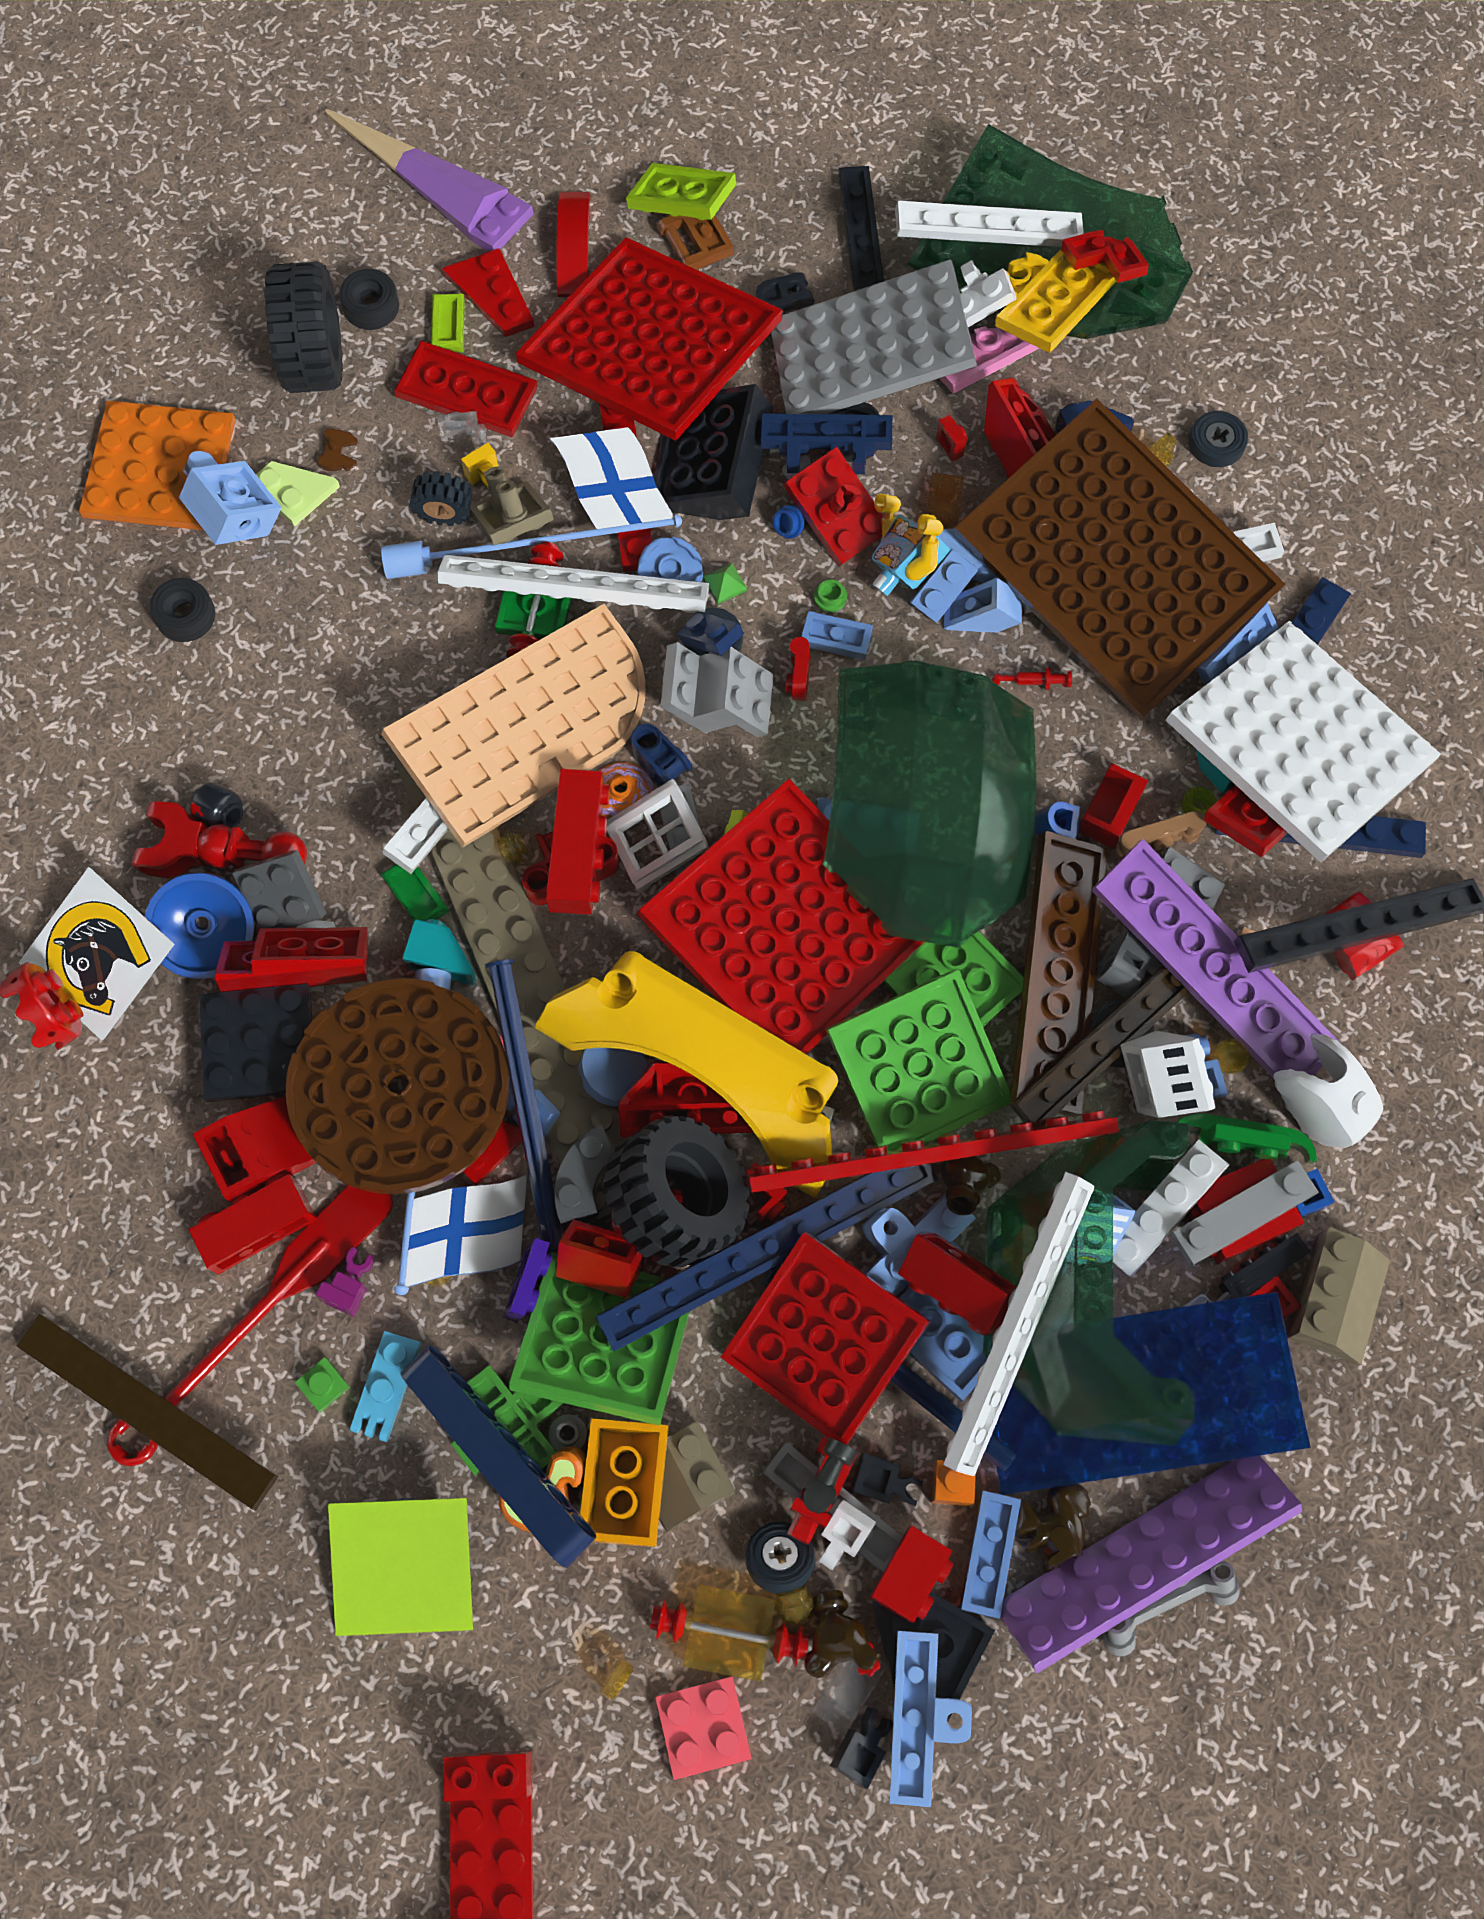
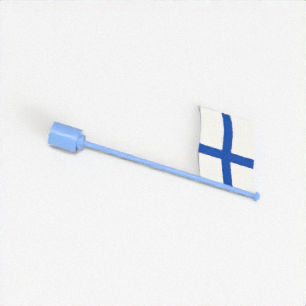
[381,427,682,579]
[394,968,527,1295]

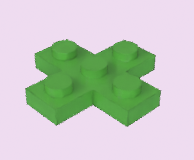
[451,1365,566,1476]

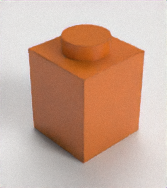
[931,1460,976,1507]

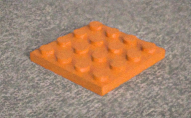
[79,401,236,530]

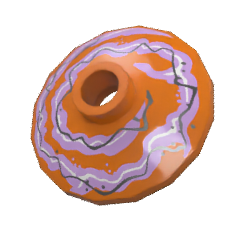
[599,762,655,820]

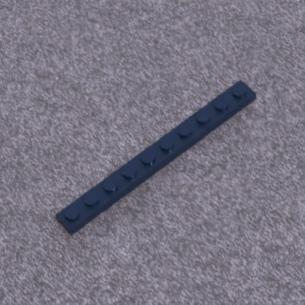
[594,1163,938,1352]

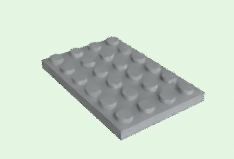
[771,259,977,414]

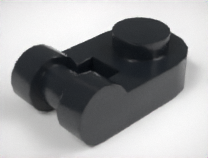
[756,272,815,312]

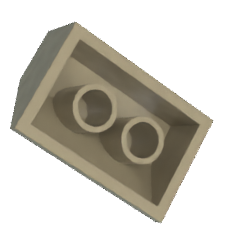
[1288,1227,1390,1366]

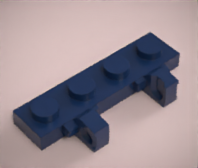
[761,414,893,474]

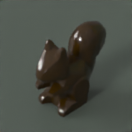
[1015,1480,1091,1573]

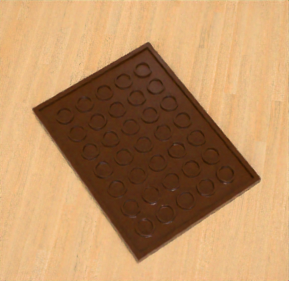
[953,399,1286,721]

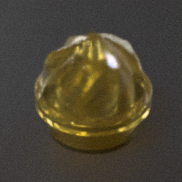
[774,1584,814,1625]

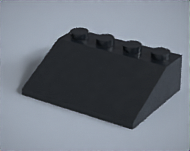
[653,384,773,520]

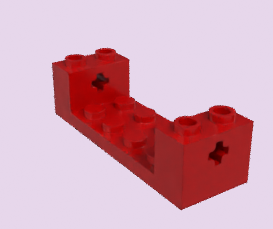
[444,1750,534,1919]

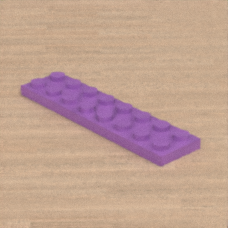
[1091,839,1342,1077]
[1000,1448,1302,1674]

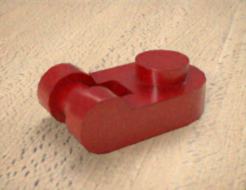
[786,637,811,701]

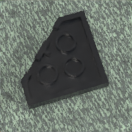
[871,1592,995,1722]

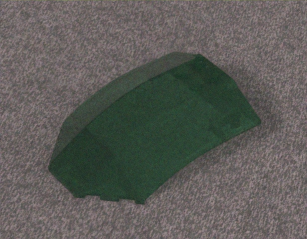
[907,124,1193,339]
[822,660,1036,948]

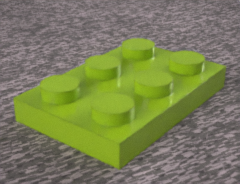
[626,163,737,220]

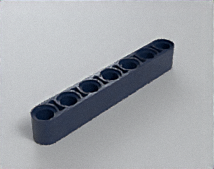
[400,1345,596,1568]

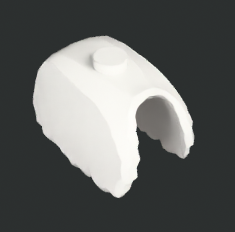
[1273,1033,1383,1148]

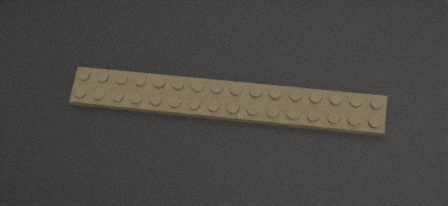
[385,740,628,1225]

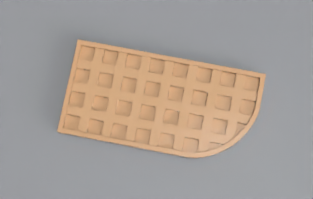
[381,604,646,848]

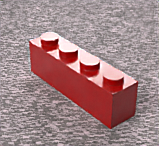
[546,769,610,915]

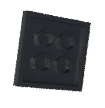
[199,983,312,1102]

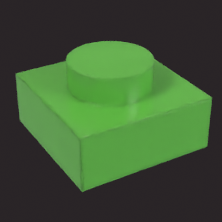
[295,1357,350,1413]

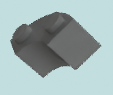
[555,1124,614,1230]

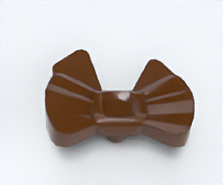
[318,429,358,471]

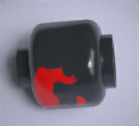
[190,782,243,828]

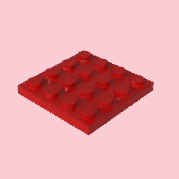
[720,1232,931,1445]

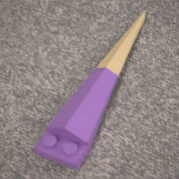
[325,109,534,251]

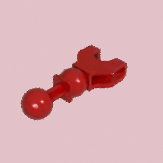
[131,801,307,879]

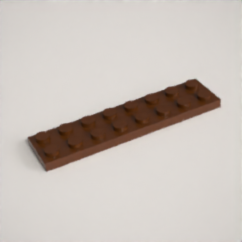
[1010,831,1108,1118]

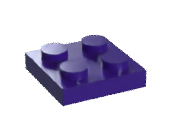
[502,1238,552,1322]

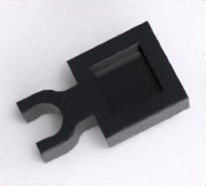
[850,1453,923,1506]
[830,1707,893,1790]

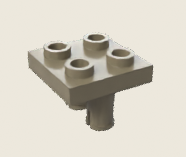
[470,466,554,546]

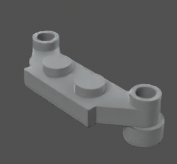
[1103,1561,1240,1656]

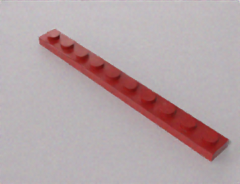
[745,1110,1119,1193]

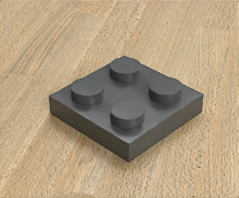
[232,849,327,929]

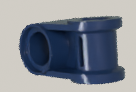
[631,723,692,786]

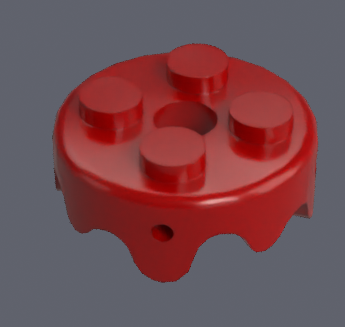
[0,962,84,1050]

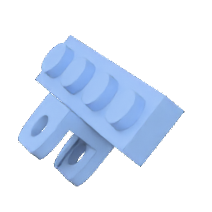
[862,1194,976,1296]
[890,1631,972,1807]

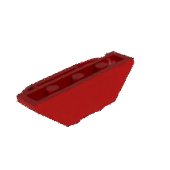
[984,378,1056,478]
[619,1060,754,1137]

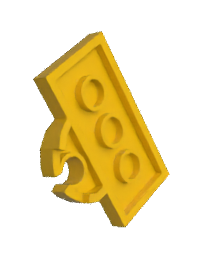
[995,249,1116,353]

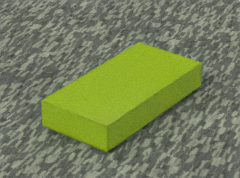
[431,294,465,353]

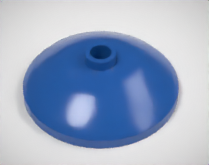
[145,873,254,979]

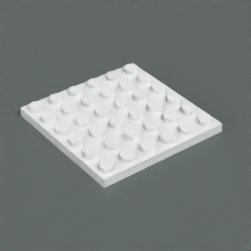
[1165,621,1441,863]

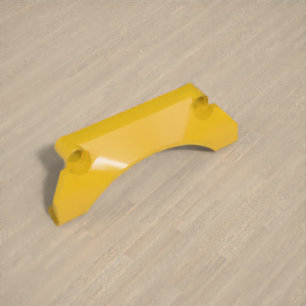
[535,951,838,1199]

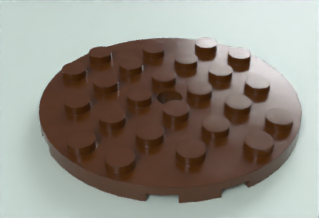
[286,978,510,1194]

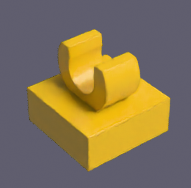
[461,443,498,489]

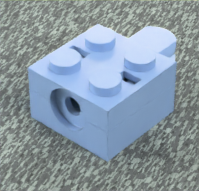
[179,451,282,545]

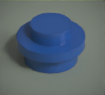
[773,505,804,539]

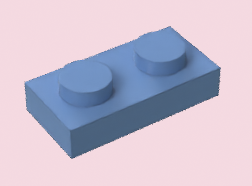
[910,548,979,623]
[801,611,873,660]

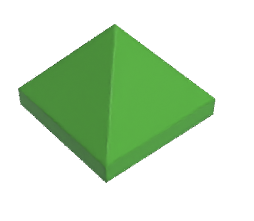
[703,563,747,604]

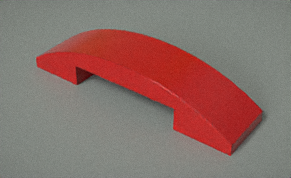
[557,192,591,297]

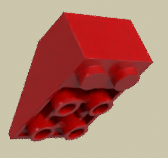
[193,1096,316,1203]

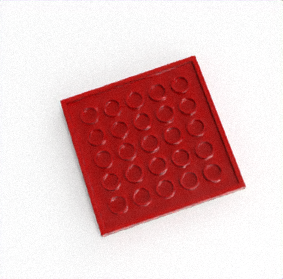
[516,237,783,441]
[637,779,935,1054]

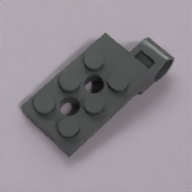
[1094,846,1225,998]

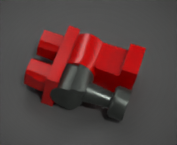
[787,1437,858,1545]

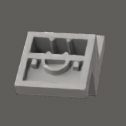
[660,642,773,737]

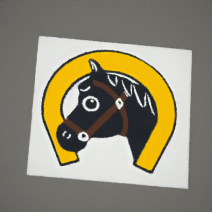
[19,867,175,1041]

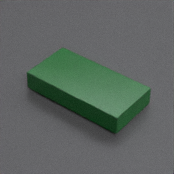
[381,864,449,922]

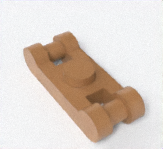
[1115,811,1207,860]

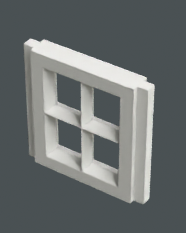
[607,779,709,892]

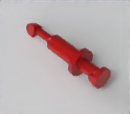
[991,667,1072,690]

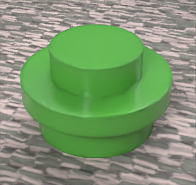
[814,579,847,612]

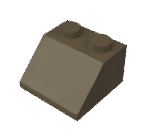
[660,1421,735,1532]

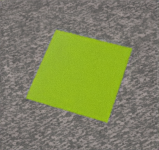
[328,1498,473,1636]

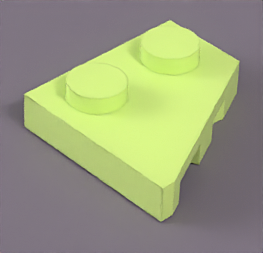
[256,461,340,526]

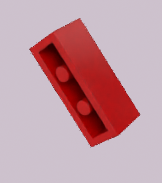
[188,1174,317,1275]
[898,1233,1017,1336]

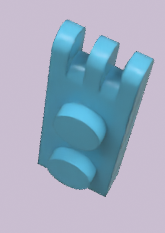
[350,1331,422,1442]

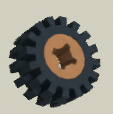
[409,471,472,526]

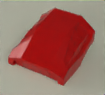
[1324,891,1405,981]

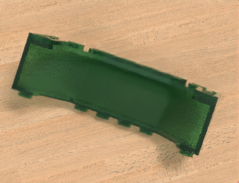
[982,1120,1194,1446]

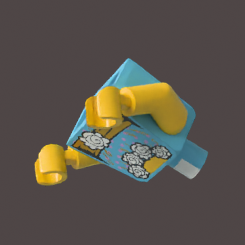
[872,494,951,596]

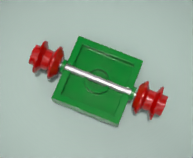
[495,542,572,658]

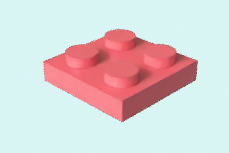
[655,1676,752,1780]

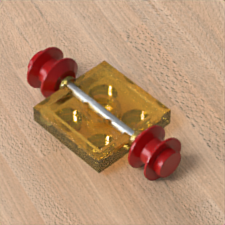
[650,1584,809,1682]

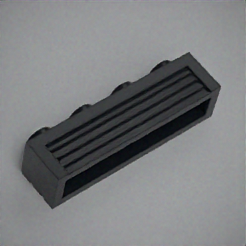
[1218,1233,1311,1301]

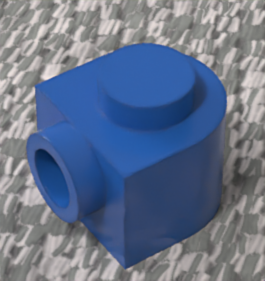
[1033,802,1080,839]

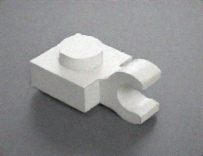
[819,1500,876,1570]

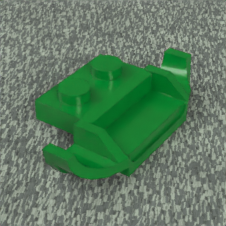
[1167,1113,1317,1164]

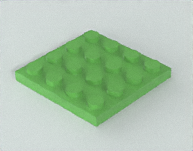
[825,969,1012,1151]
[509,1252,690,1426]

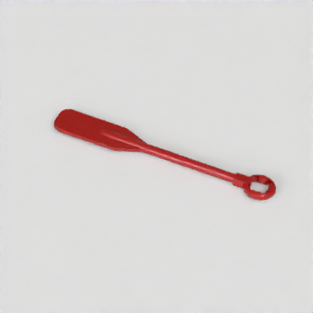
[107,1185,393,1467]

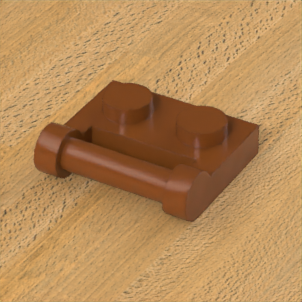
[657,215,734,271]

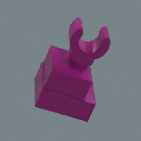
[315,1247,374,1318]

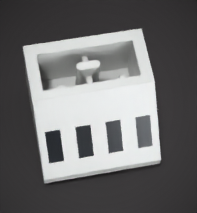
[1121,1031,1215,1118]

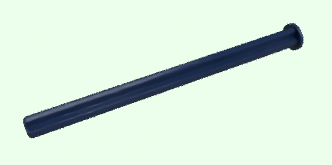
[485,959,563,1253]
[762,1262,1016,1471]

